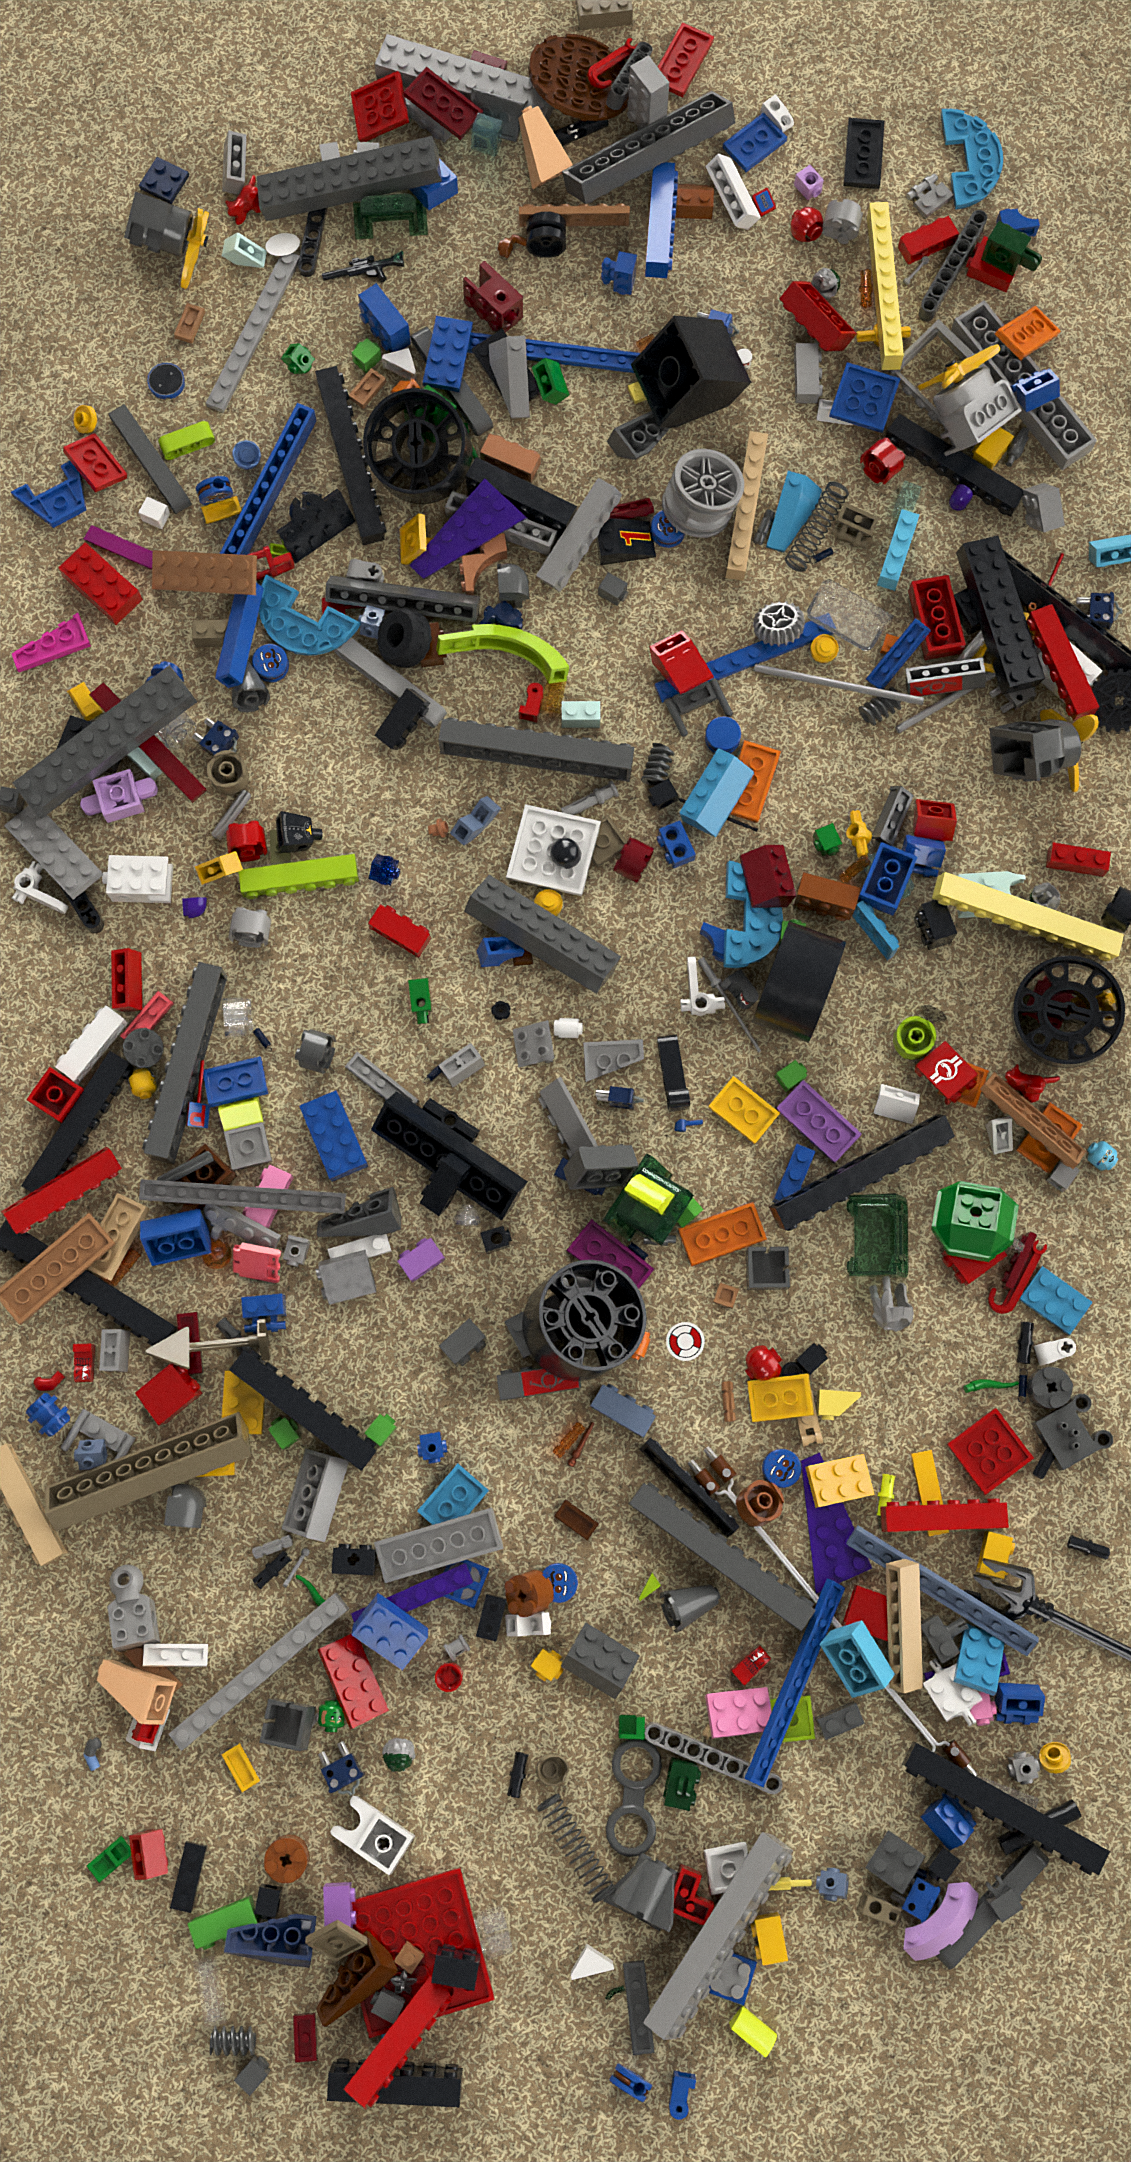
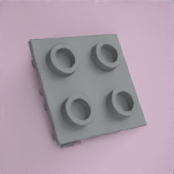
[513,1020,554,1068]

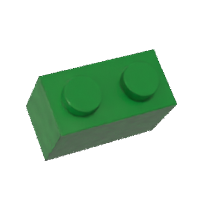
[532,357,570,405]

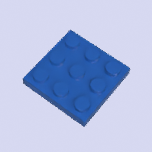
[829,362,901,433]

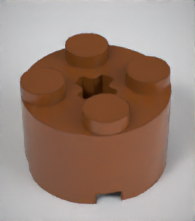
[735,1480,784,1527]
[504,1570,554,1617]
[264,1834,310,1883]

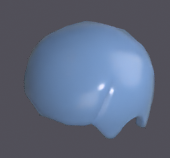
[232,440,261,470]

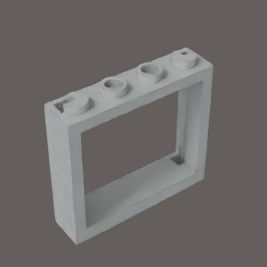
[889,319,990,424]

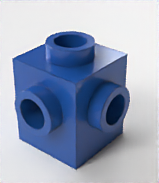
[417,1432,448,1464]

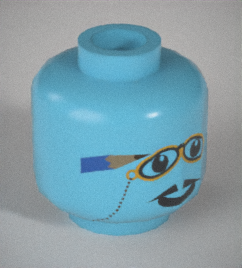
[1087,1141,1118,1171]

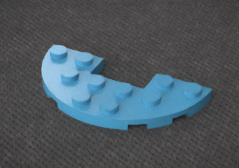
[940,109,1003,209]
[259,575,361,656]
[723,860,783,968]

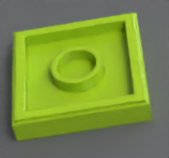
[770,1695,815,1742]

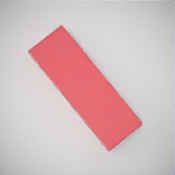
[120,991,174,1040]

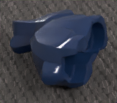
[478,601,523,630]

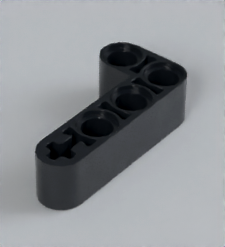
[61,888,104,934]
[657,1034,690,1112]

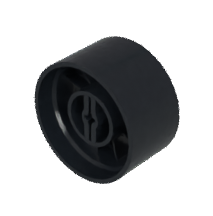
[363,388,473,504]
[752,921,846,1043]
[1012,956,1125,1068]
[522,1260,647,1381]

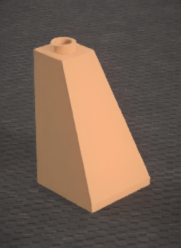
[518,106,573,190]
[97,1659,177,1725]

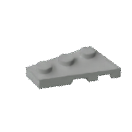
[583,1039,644,1082]

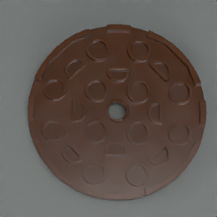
[528,34,629,121]

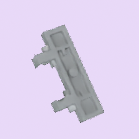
[202,1205,281,1249]

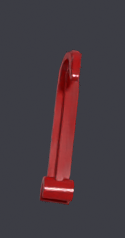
[587,38,637,89]
[988,1240,1047,1314]

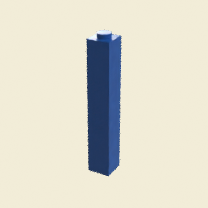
[215,582,264,688]

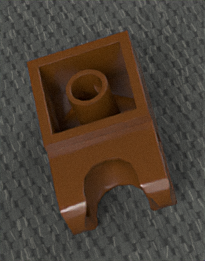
[175,1144,237,1213]

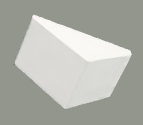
[382,348,417,381]
[986,1116,1013,1154]
[571,1944,614,1980]

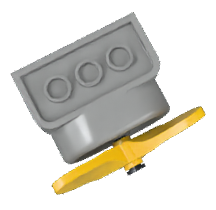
[917,344,1022,456]

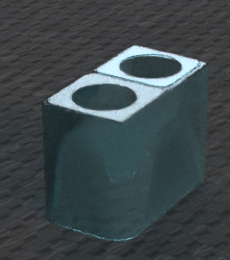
[471,112,503,157]

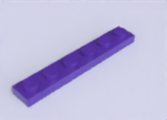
[351,1563,474,1623]

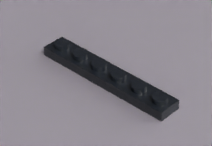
[639,1437,740,1538]

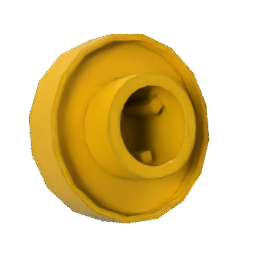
[74,405,97,434]
[810,634,839,663]
[534,889,563,916]
[1039,1742,1072,1774]

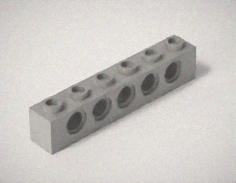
[445,491,557,556]

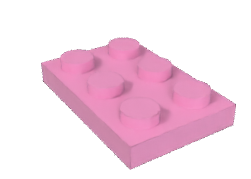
[705,1687,772,1739]

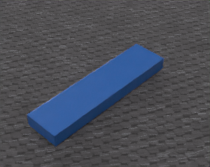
[866,618,931,689]

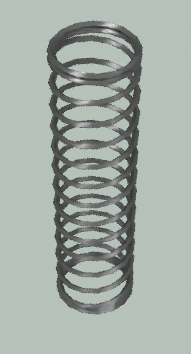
[785,481,849,572]
[537,1793,616,1903]

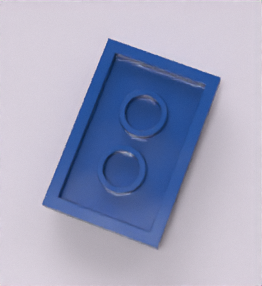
[722,112,787,172]
[203,1056,269,1108]

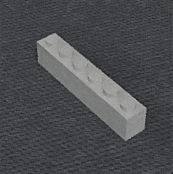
[536,478,622,592]

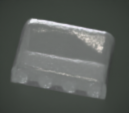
[807,579,894,651]

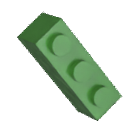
[187,1895,260,1950]

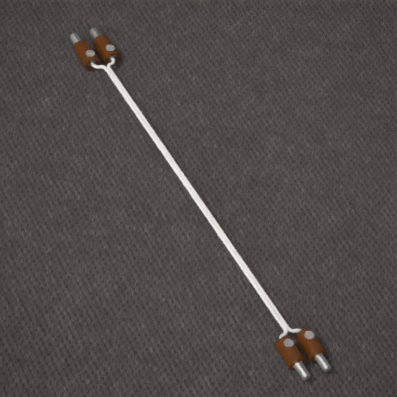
[688,1446,977,1776]

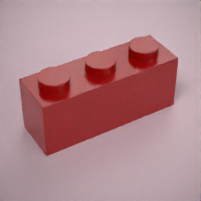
[898,215,959,265]
[1046,842,1111,877]
[368,904,431,958]
[111,948,142,1012]

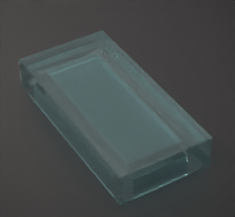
[892,481,922,518]

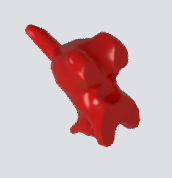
[225,175,261,225]
[1005,1064,1060,1103]

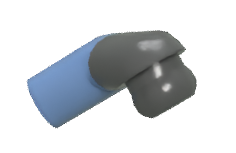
[83,1737,102,1771]

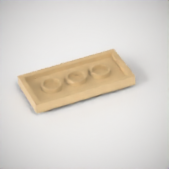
[88,1193,150,1281]

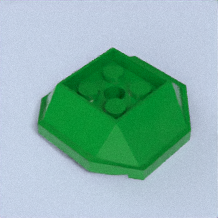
[931,1181,1019,1262]

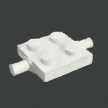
[923,1658,982,1726]

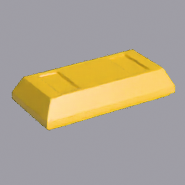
[201,496,242,524]
[67,682,103,721]
[221,1743,260,1792]

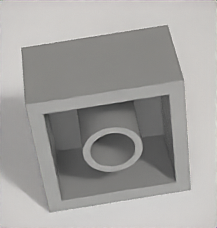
[1022,483,1065,532]

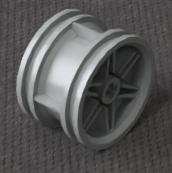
[662,449,744,538]

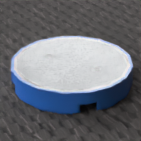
[147,363,185,399]

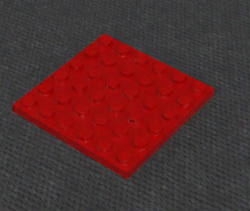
[348,1867,495,2038]

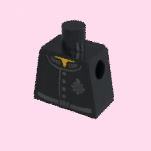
[275,811,323,853]

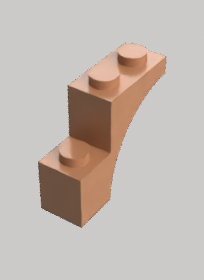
[459,533,507,595]

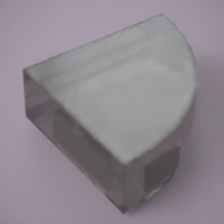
[921,1005,947,1024]

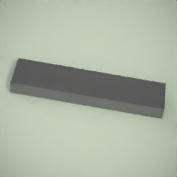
[623,1960,655,2055]

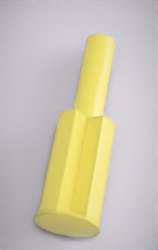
[769,1877,812,1891]

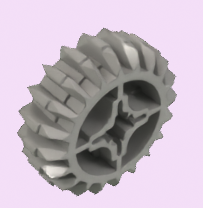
[753,601,805,646]

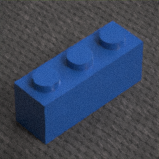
[772,1144,816,1203]

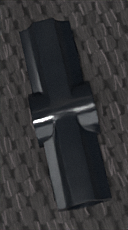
[422,1098,480,1143]

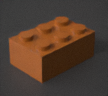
[793,872,861,921]

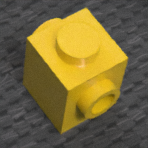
[531,1648,564,1681]

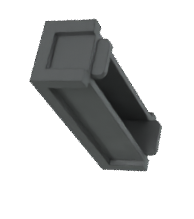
[872,786,914,846]

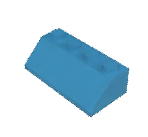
[679,748,754,838]

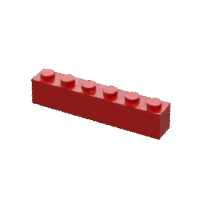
[1027,604,1099,722]
[1,1147,122,1234]
[880,1498,1009,1532]
[344,1976,451,2110]

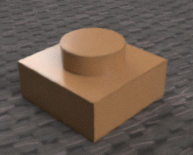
[713,1283,739,1309]
[394,1941,424,1974]

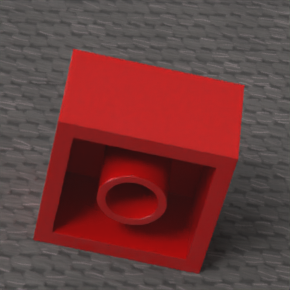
[26,1067,84,1124]

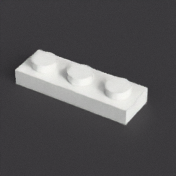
[327,1234,391,1259]
[143,1644,208,1667]

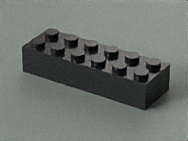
[465,457,577,540]
[327,2058,463,2108]

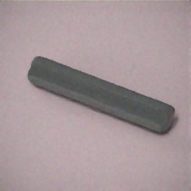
[157,1151,214,1182]

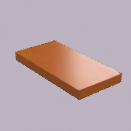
[995,306,1061,360]
[730,740,781,823]
[678,1202,767,1267]

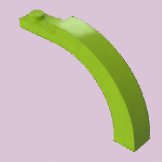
[436,624,569,684]

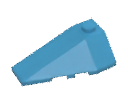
[766,471,822,552]

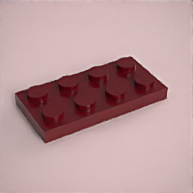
[404,67,483,141]

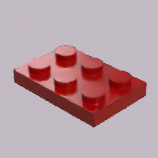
[63,433,127,493]

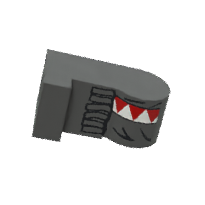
[720,969,759,1009]

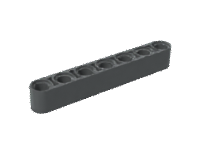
[918,210,987,321]
[410,326,493,436]
[108,404,192,514]
[936,1843,1050,1970]

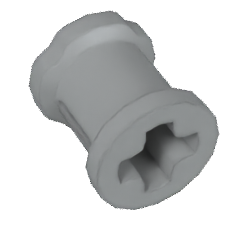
[443,1634,471,1662]

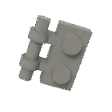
[906,173,954,219]

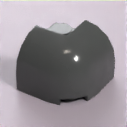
[497,563,530,608]
[164,1483,207,1528]

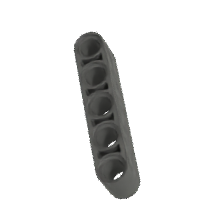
[606,42,653,110]

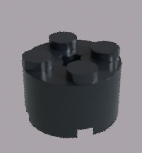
[1101,886,1131,933]

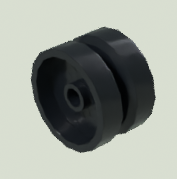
[526,212,566,258]

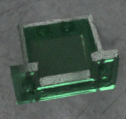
[353,194,428,240]
[603,1153,694,1246]

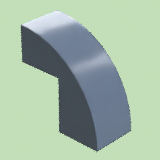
[450,796,501,845]

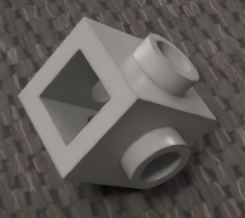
[1007,1751,1040,1785]

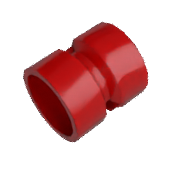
[435,1662,463,1692]

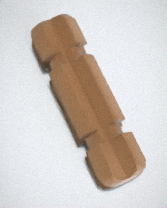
[721,1381,736,1422]

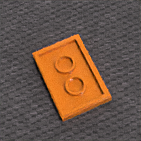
[1016,1102,1083,1173]

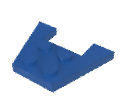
[11,461,87,528]

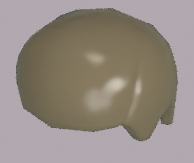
[536,1753,569,1787]

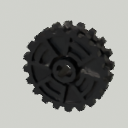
[1092,669,1131,734]

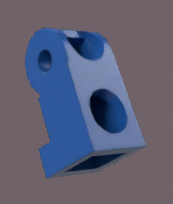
[669,2070,696,2120]

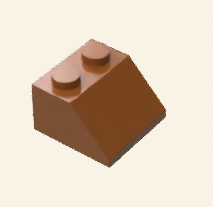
[676,184,714,219]

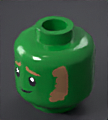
[318,1700,346,1732]

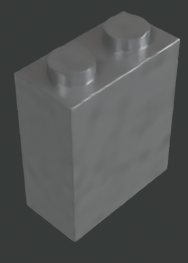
[315,1249,376,1305]

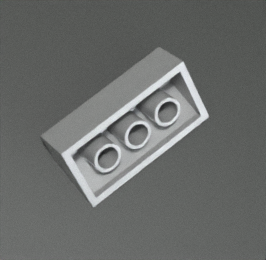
[538,1077,598,1159]
[282,1449,349,1542]

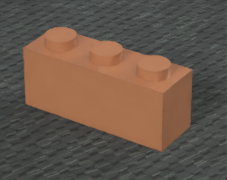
[480,433,541,482]

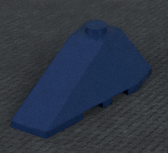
[224,1914,317,1968]

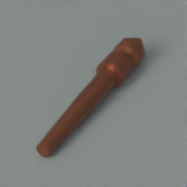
[567,1422,595,1467]

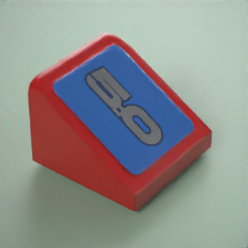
[752,188,776,217]

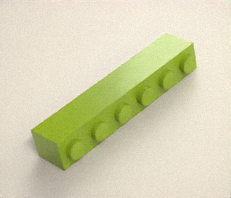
[238,854,359,899]

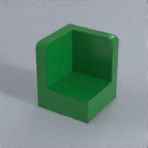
[618,1715,645,1739]

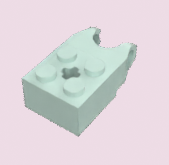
[958,871,1026,918]

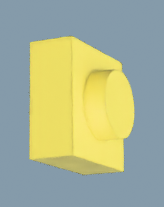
[628,382,647,404]

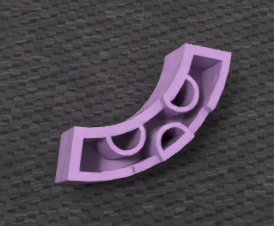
[904,1882,979,1961]

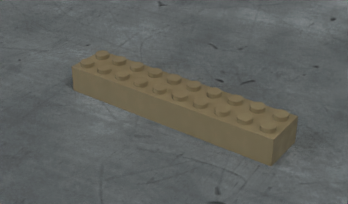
[45,1412,251,1531]

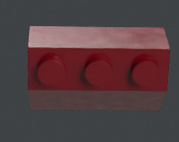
[740,845,797,908]

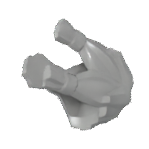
[869,1276,914,1332]

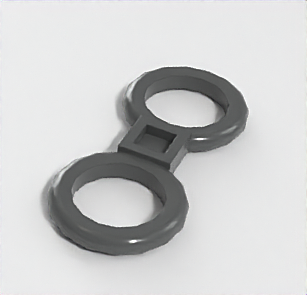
[606,1739,662,1857]

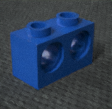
[656,821,696,869]

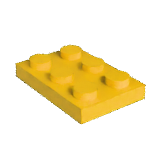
[708,1076,780,1145]
[222,1371,265,1435]
[747,1374,814,1422]
[805,1454,875,1508]

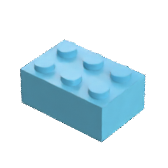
[820,1620,895,1698]

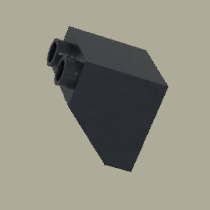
[631,315,752,428]

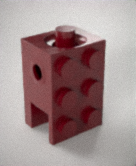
[463,260,523,333]

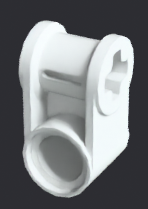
[1033,1338,1076,1366]

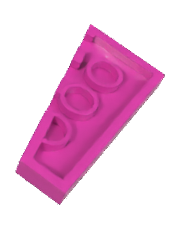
[12,613,91,673]

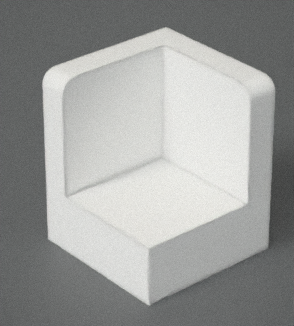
[138,497,170,529]

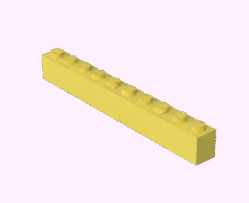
[867,202,904,370]
[932,872,1124,961]

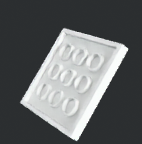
[506,804,601,896]

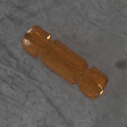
[839,855,870,883]
[553,1422,585,1458]

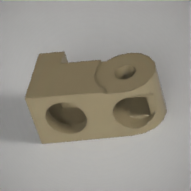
[857,1890,902,1926]

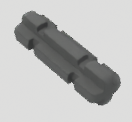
[753,509,775,545]

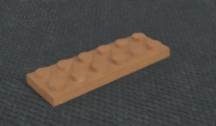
[519,203,630,227]
[152,550,257,595]
[980,1072,1086,1169]
[0,1213,116,1325]

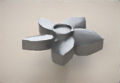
[391,1969,417,1994]

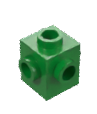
[280,343,315,374]

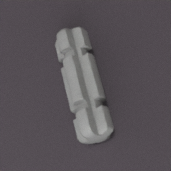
[252,1535,293,1559]

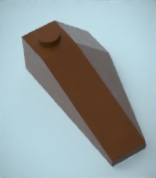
[316,1931,398,2027]

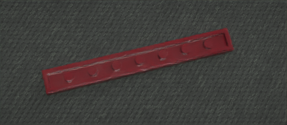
[89,682,207,803]

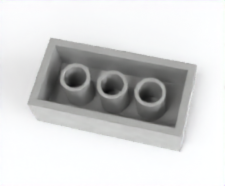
[627,55,669,130]

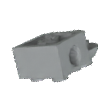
[107,1564,160,1652]

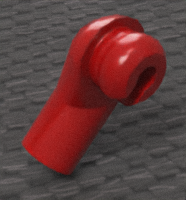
[33,1371,65,1391]

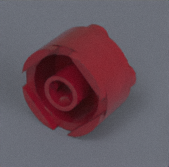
[613,837,655,883]

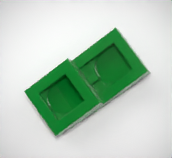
[86,1836,131,1883]

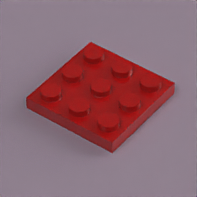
[350,71,409,142]
[946,1408,1034,1495]

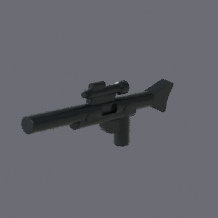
[322,251,404,282]

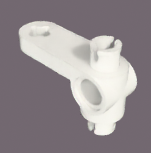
[12,861,69,914]
[680,957,725,1016]

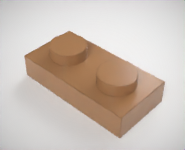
[174,303,205,344]
[349,368,386,409]

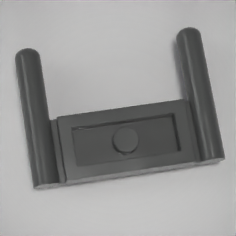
[664,678,733,737]

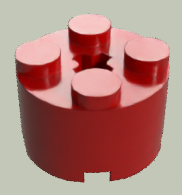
[860,437,905,485]
[226,821,267,862]

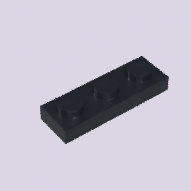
[170,1841,207,1913]

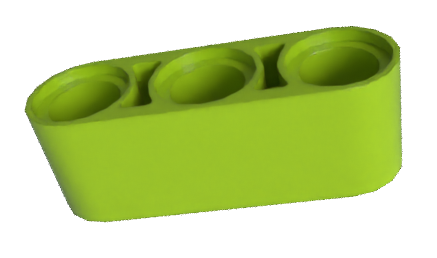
[158,421,215,460]

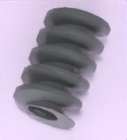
[858,687,901,726]
[641,743,675,786]
[210,2026,256,2056]

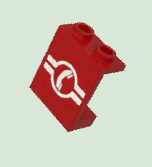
[915,1041,978,1105]

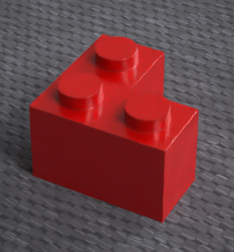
[673,1864,714,1926]

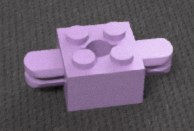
[80,769,158,823]

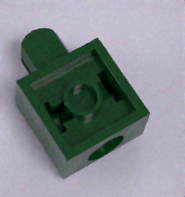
[981,221,1042,276]
[662,1757,701,1811]

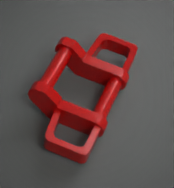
[247,546,295,581]

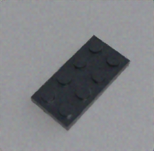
[843,118,885,189]
[471,329,540,402]

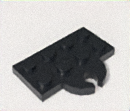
[276,489,356,564]

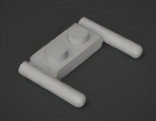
[61,1409,136,1460]

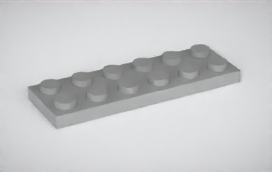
[4,805,103,900]
[374,1508,504,1583]

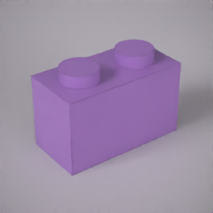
[398,1238,445,1283]
[323,1882,356,1928]

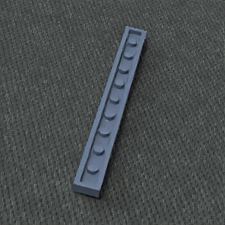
[846,1525,1039,1656]

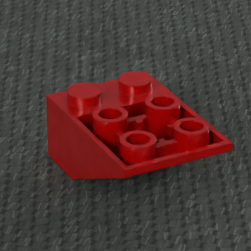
[649,630,714,695]

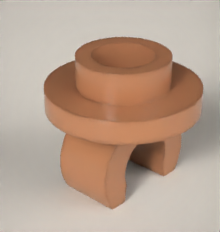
[428,818,449,838]

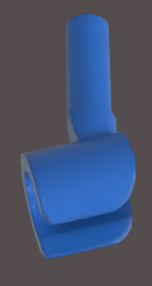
[675,1119,703,1132]

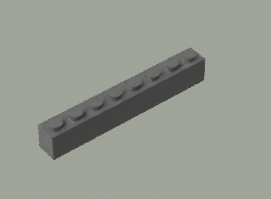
[325,575,480,623]

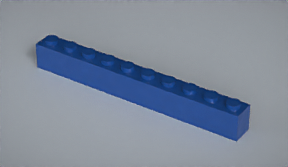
[219,403,317,555]

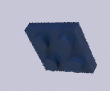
[139,157,189,204]

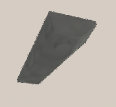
[607,411,670,460]
[317,1187,402,1237]

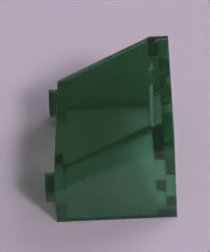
[847,1193,909,1278]

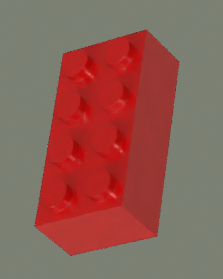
[779,281,857,352]
[58,542,143,625]
[908,575,966,661]

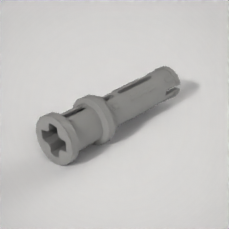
[561,780,619,815]

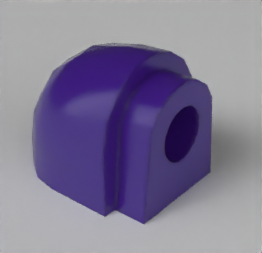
[949,484,973,511]
[182,897,207,919]

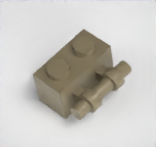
[831,503,879,549]

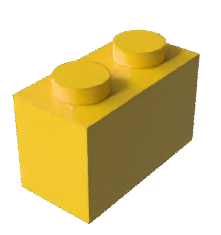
[972,427,1014,470]
[195,851,243,885]
[976,1531,1015,1579]
[750,1912,788,1965]

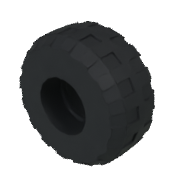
[377,608,432,668]

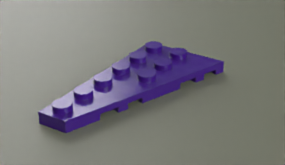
[409,478,527,579]
[800,1452,872,1594]

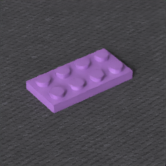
[776,1080,862,1163]

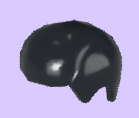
[550,837,582,869]

